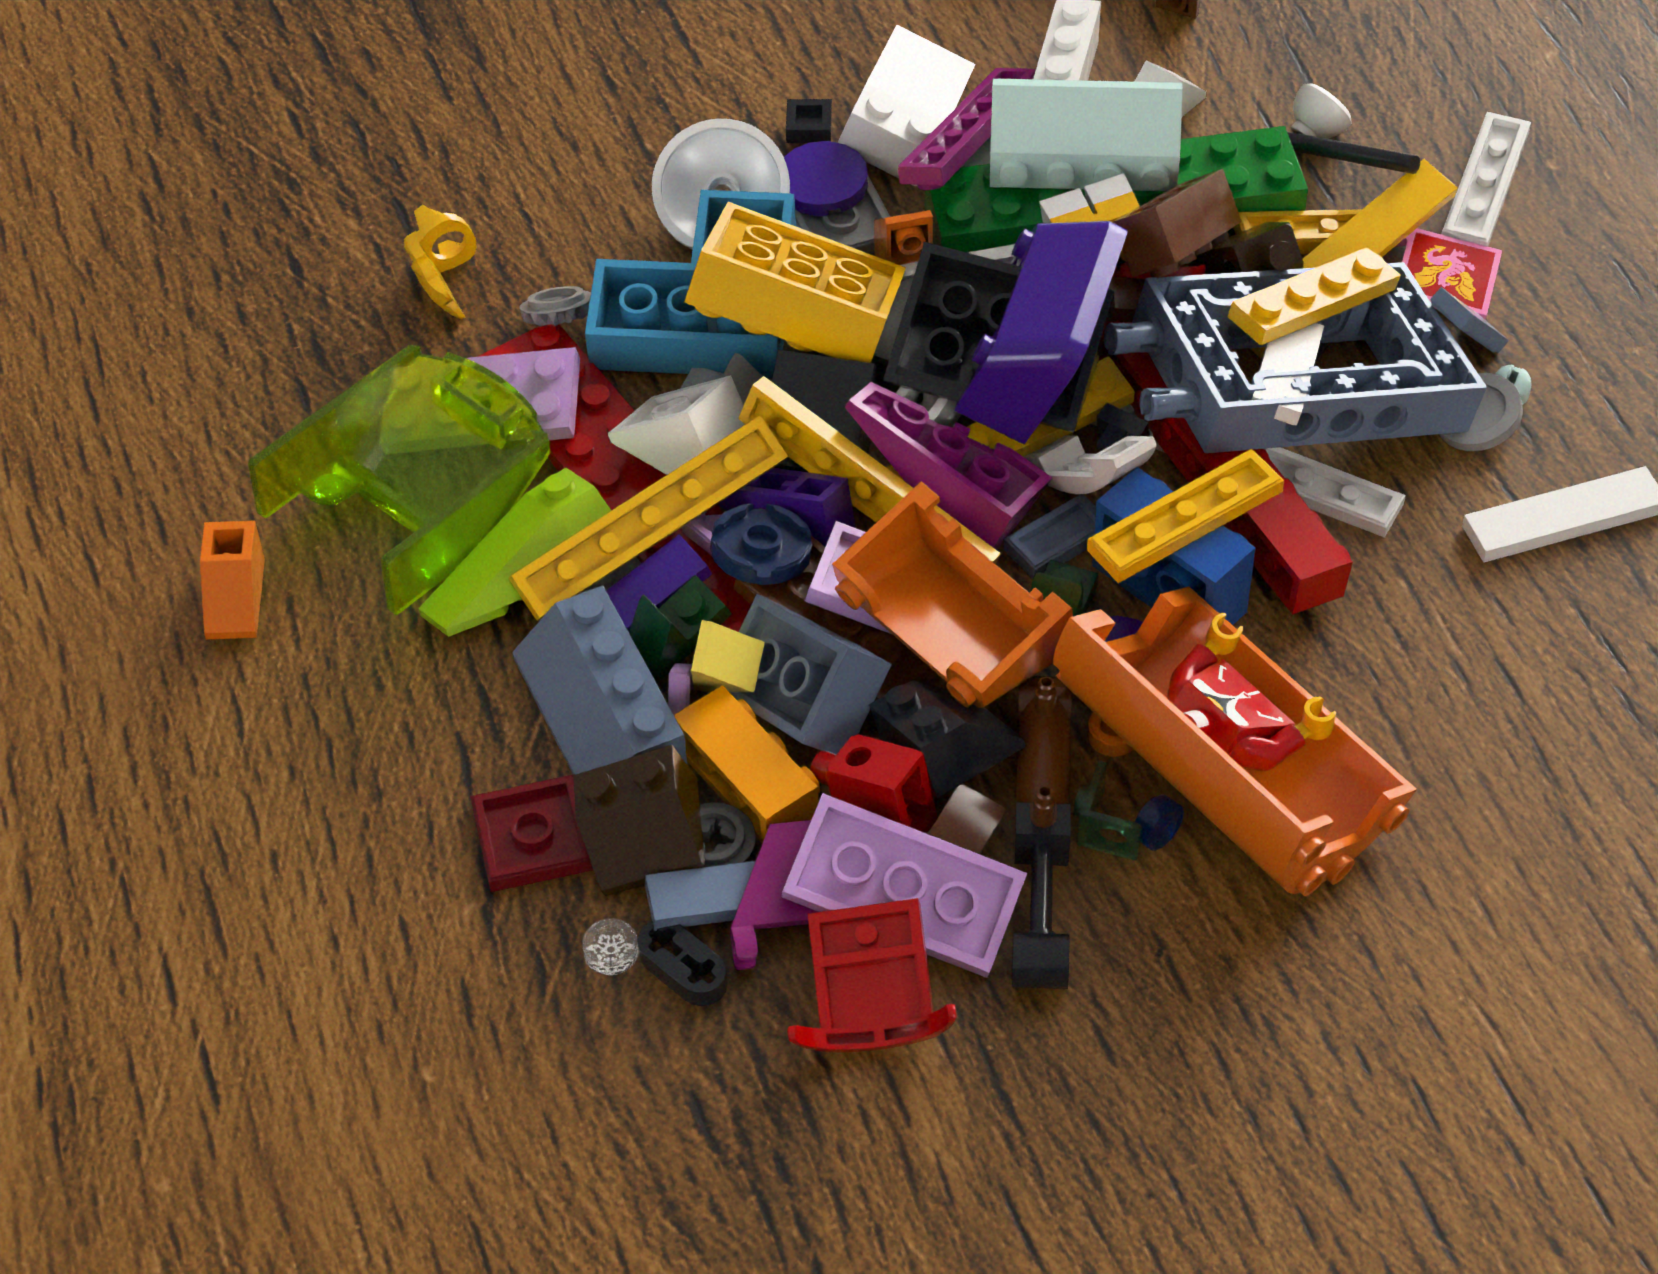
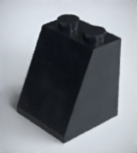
[772,349,881,473]

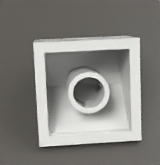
[608,375,745,475]

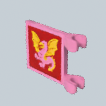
[1394,228,1502,319]

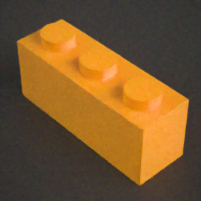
[674,685,820,843]

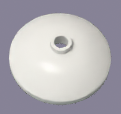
[652,119,790,250]

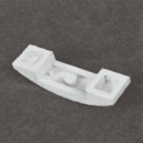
[1024,435,1157,494]

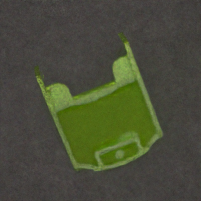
[248,345,550,615]

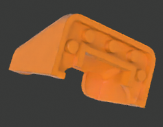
[832,481,1073,708]

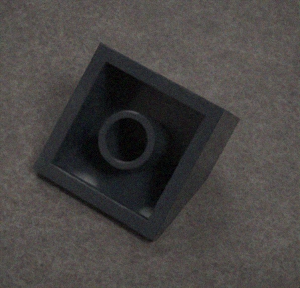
[869,680,1026,798]

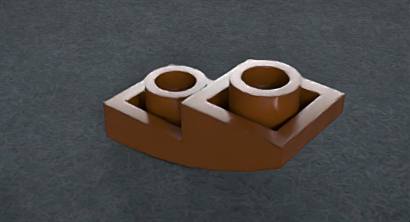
[928,784,1007,855]

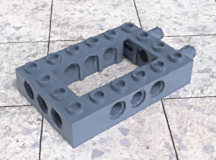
[1104,262,1487,453]

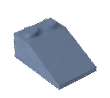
[730,594,892,755]

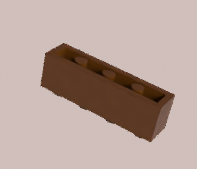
[1113,169,1242,278]

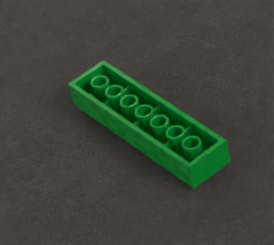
[924,126,1308,253]

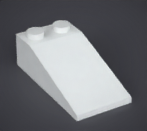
[837,25,975,186]

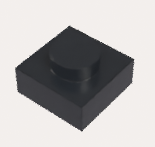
[786,99,832,143]

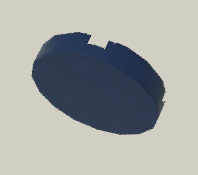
[710,504,812,585]

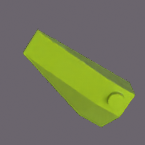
[418,468,612,637]

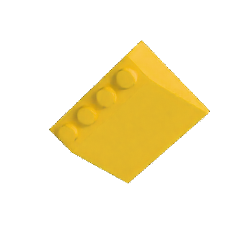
[684,202,906,363]

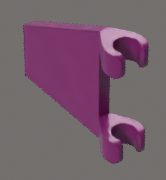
[730,820,818,970]

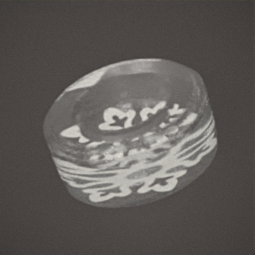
[582,918,639,975]

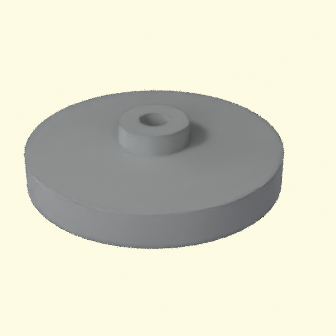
[1439,373,1523,451]

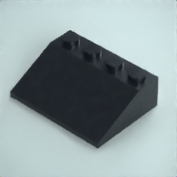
[883,242,1115,432]

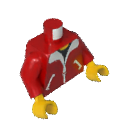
[1167,613,1336,771]

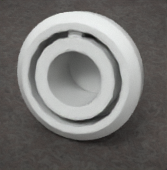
[1290,83,1352,139]

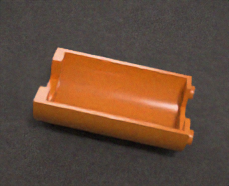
[1053,586,1417,896]

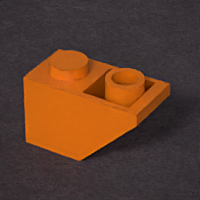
[874,210,933,265]
[200,521,265,640]

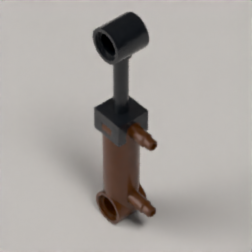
[1012,676,1072,989]

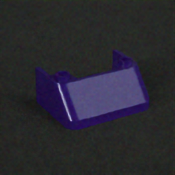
[954,221,1128,445]

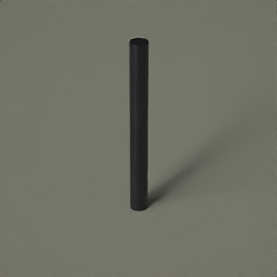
[1288,132,1420,174]

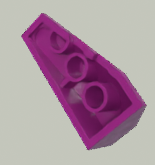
[845,382,1052,550]

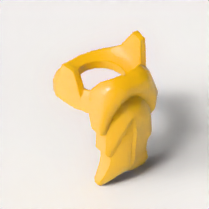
[404,205,477,320]

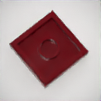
[470,774,593,892]

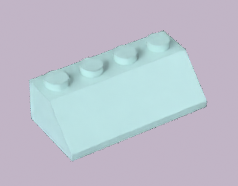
[990,79,1183,191]

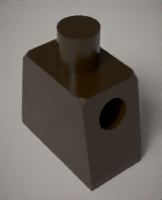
[1192,222,1304,274]

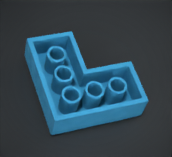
[585,190,796,378]

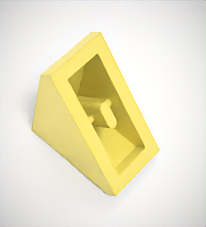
[691,620,765,693]

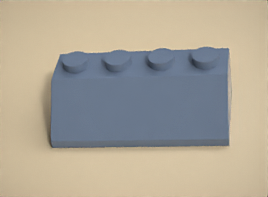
[512,585,687,775]

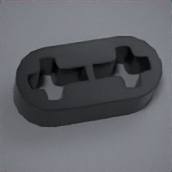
[637,921,728,1006]

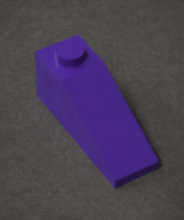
[717,468,856,547]

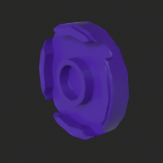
[784,141,868,216]

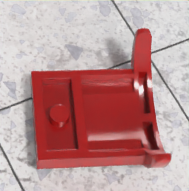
[787,898,957,1053]

